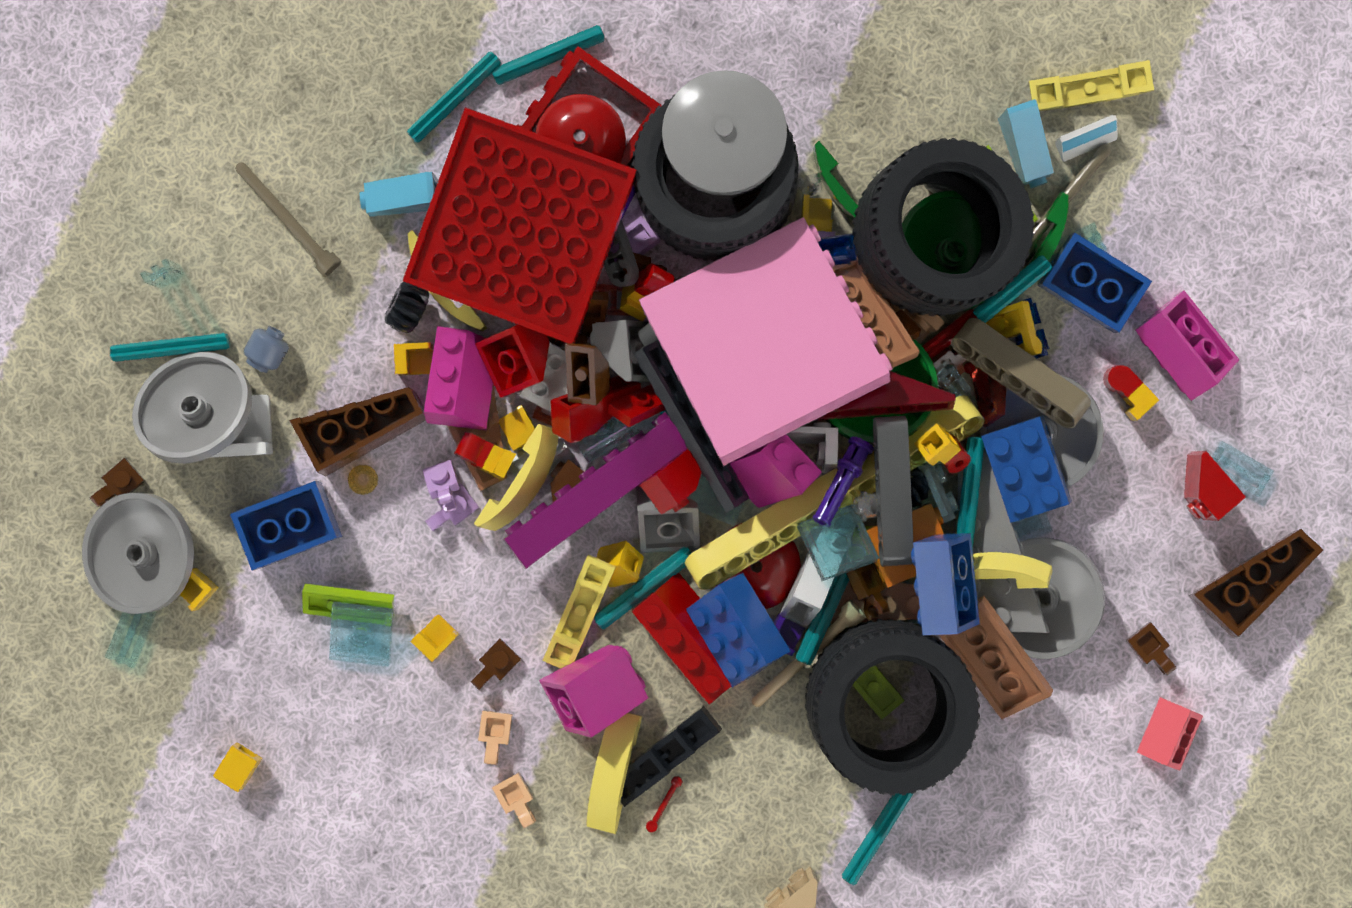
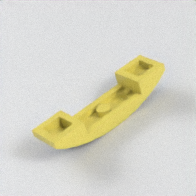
[1029,60,1154,111]
[407,230,487,332]
[474,424,559,531]
[973,552,1053,589]
[542,554,616,669]
[587,713,642,834]

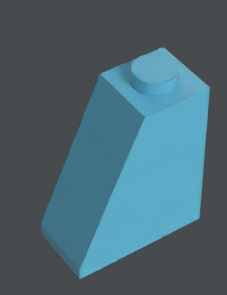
[998,99,1054,189]
[360,172,438,217]

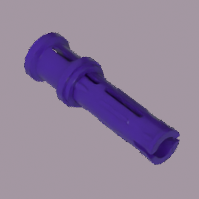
[812,436,874,527]

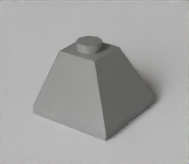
[590,320,650,382]
[636,485,700,553]

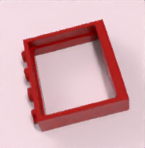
[516,46,662,167]

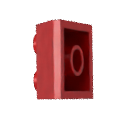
[475,324,550,398]
[1184,451,1246,521]

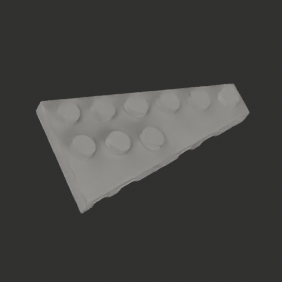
[958,450,1050,633]

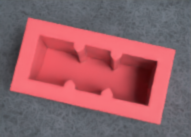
[1137,697,1203,771]

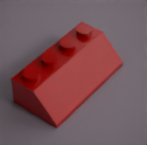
[632,573,732,705]

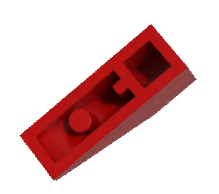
[551,376,641,443]
[640,449,701,515]

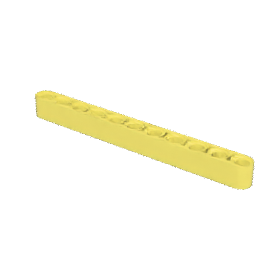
[685,395,984,590]

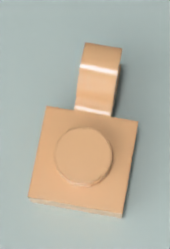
[478,710,513,765]
[492,772,536,828]

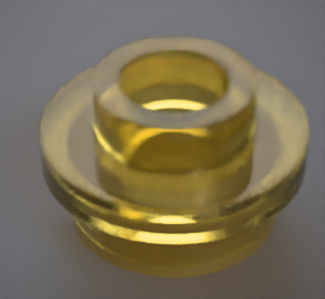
[348,465,378,495]

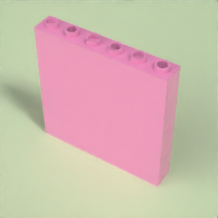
[639,217,892,466]

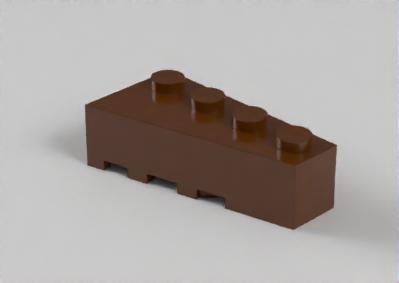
[289,387,426,477]
[1189,529,1323,638]

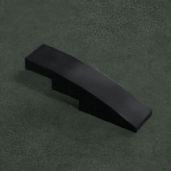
[620,705,722,807]

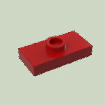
[608,384,666,427]

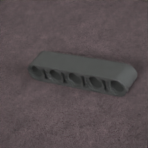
[873,416,913,567]

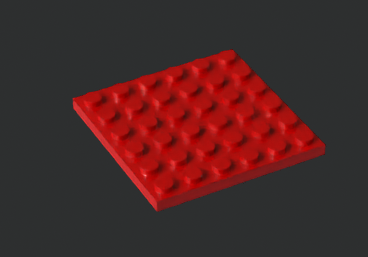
[402,107,637,344]

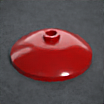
[536,94,626,163]
[716,523,801,609]

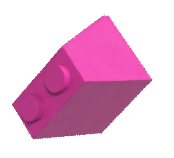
[730,435,822,508]
[539,645,648,738]

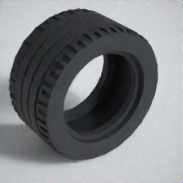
[632,94,798,261]
[852,138,1034,317]
[805,619,980,795]

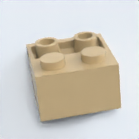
[764,867,818,908]

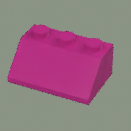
[1135,290,1239,401]
[424,326,493,430]

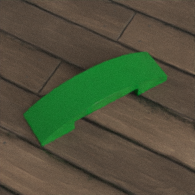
[813,141,858,221]
[1029,192,1069,264]

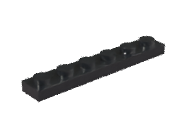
[634,340,749,513]

